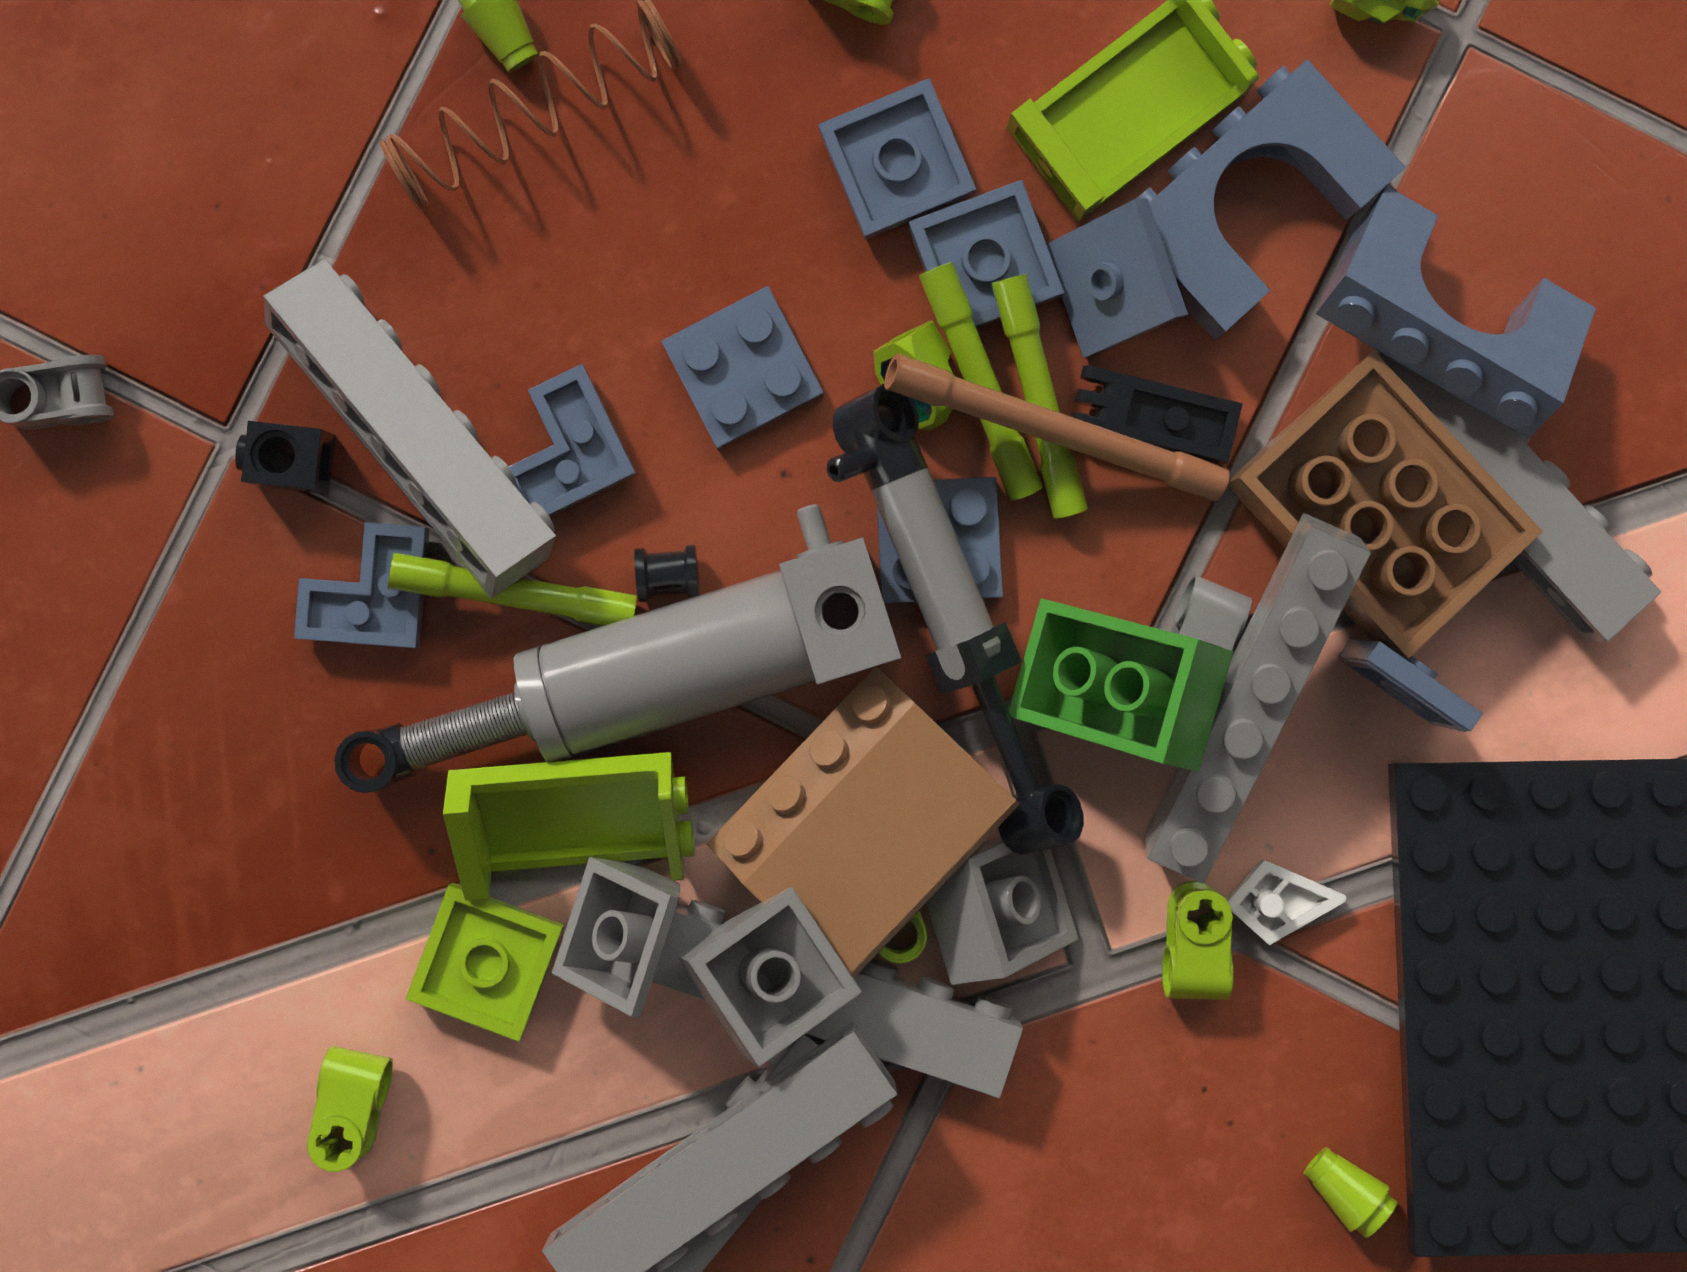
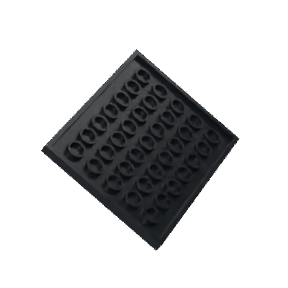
[1388,759,1687,1257]

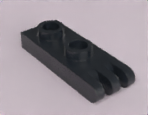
[1071,366,1243,464]

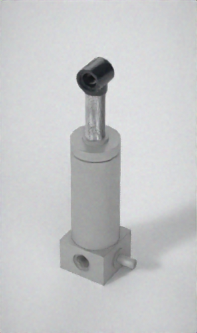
[334,504,901,793]

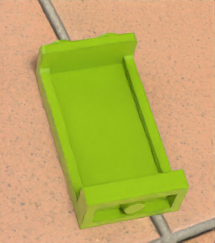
[1006,0,1259,223]
[443,752,695,900]

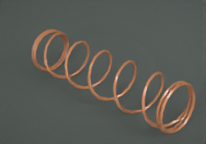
[380,0,683,210]

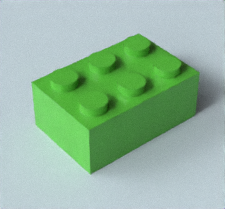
[1009,598,1234,772]

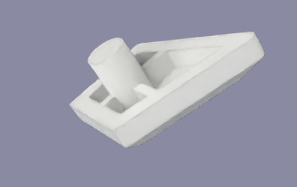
[1226,859,1347,945]

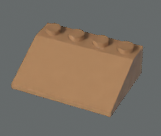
[1227,351,1543,658]
[706,667,1020,979]

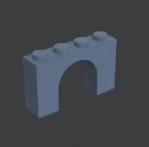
[1137,59,1406,341]
[1316,185,1596,439]

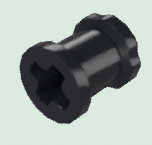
[634,545,700,602]

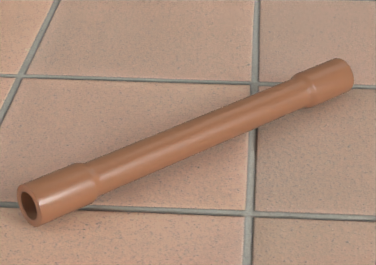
[884,353,1230,501]

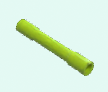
[919,261,1043,501]
[991,273,1088,518]
[387,552,637,626]

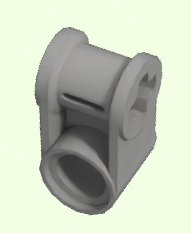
[0,355,115,430]
[1171,575,1252,651]

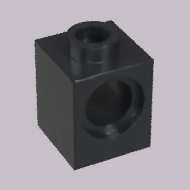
[235,421,336,494]

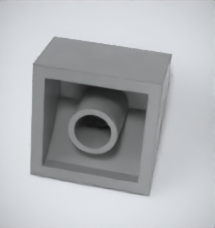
[926,837,1079,985]
[552,857,680,1018]
[676,887,862,1067]

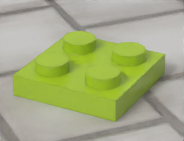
[406,883,565,1042]

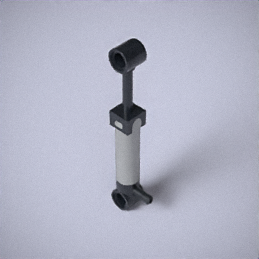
[827,384,1084,855]

